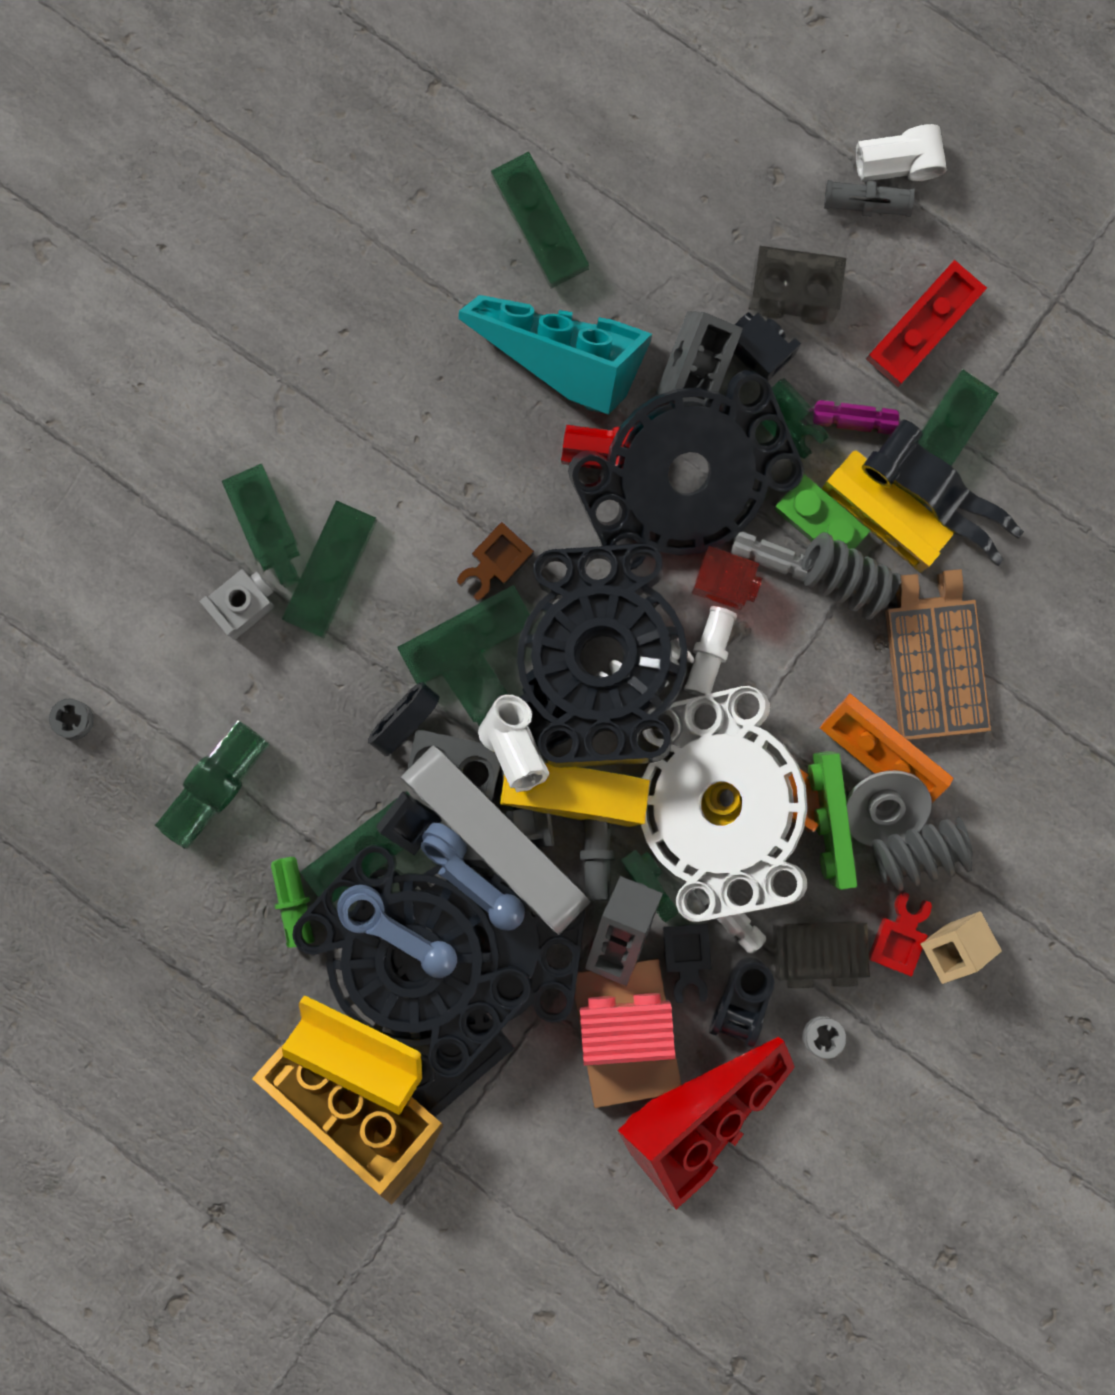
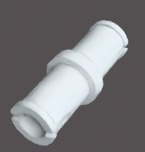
[684,606,737,696]

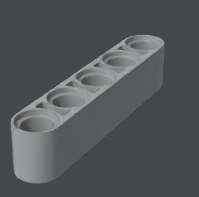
[401,745,591,935]

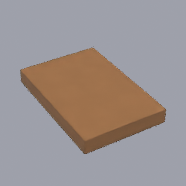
[575,958,681,1108]

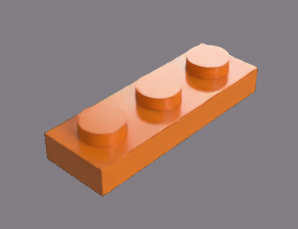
[820,693,954,803]

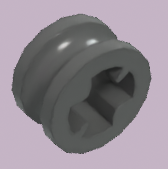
[49,699,94,740]

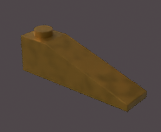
[252,1044,443,1205]

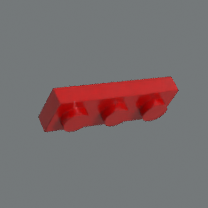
[866,259,987,387]

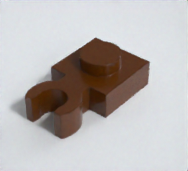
[457,522,534,602]

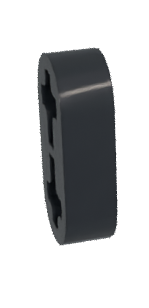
[368,682,440,756]

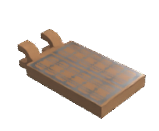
[885,569,991,740]

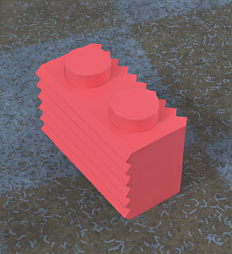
[580,993,675,1066]

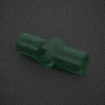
[155,720,270,849]

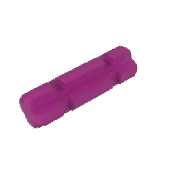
[813,400,899,435]

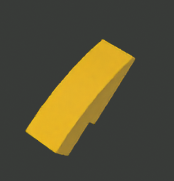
[500,763,650,827]

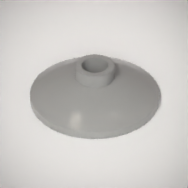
[846,770,932,847]

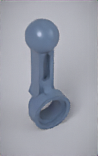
[421,823,525,931]
[337,885,457,978]

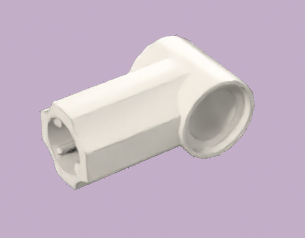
[856,124,947,182]
[478,695,549,792]

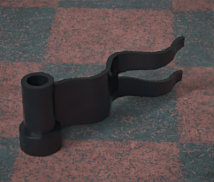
[862,419,1024,566]

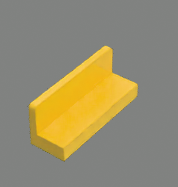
[821,450,954,573]
[282,996,422,1115]

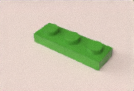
[808,751,857,890]

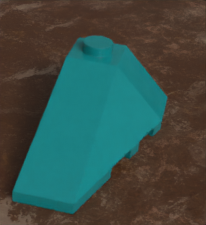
[458,295,652,415]

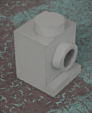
[199,569,275,640]

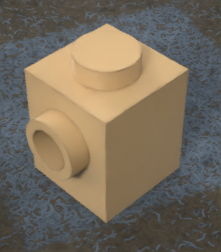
[921,911,1002,984]

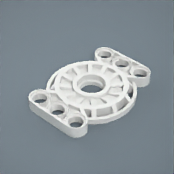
[641,686,808,922]

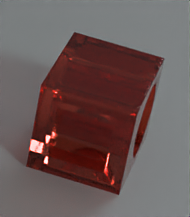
[691,546,763,610]

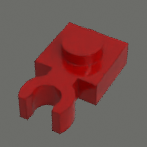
[867,892,932,977]

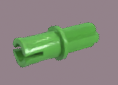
[271,857,315,948]

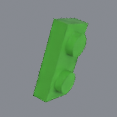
[774,474,870,549]

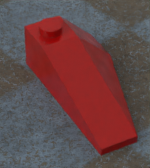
[617,1036,795,1210]

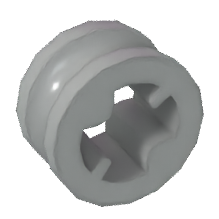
[802,1016,846,1059]

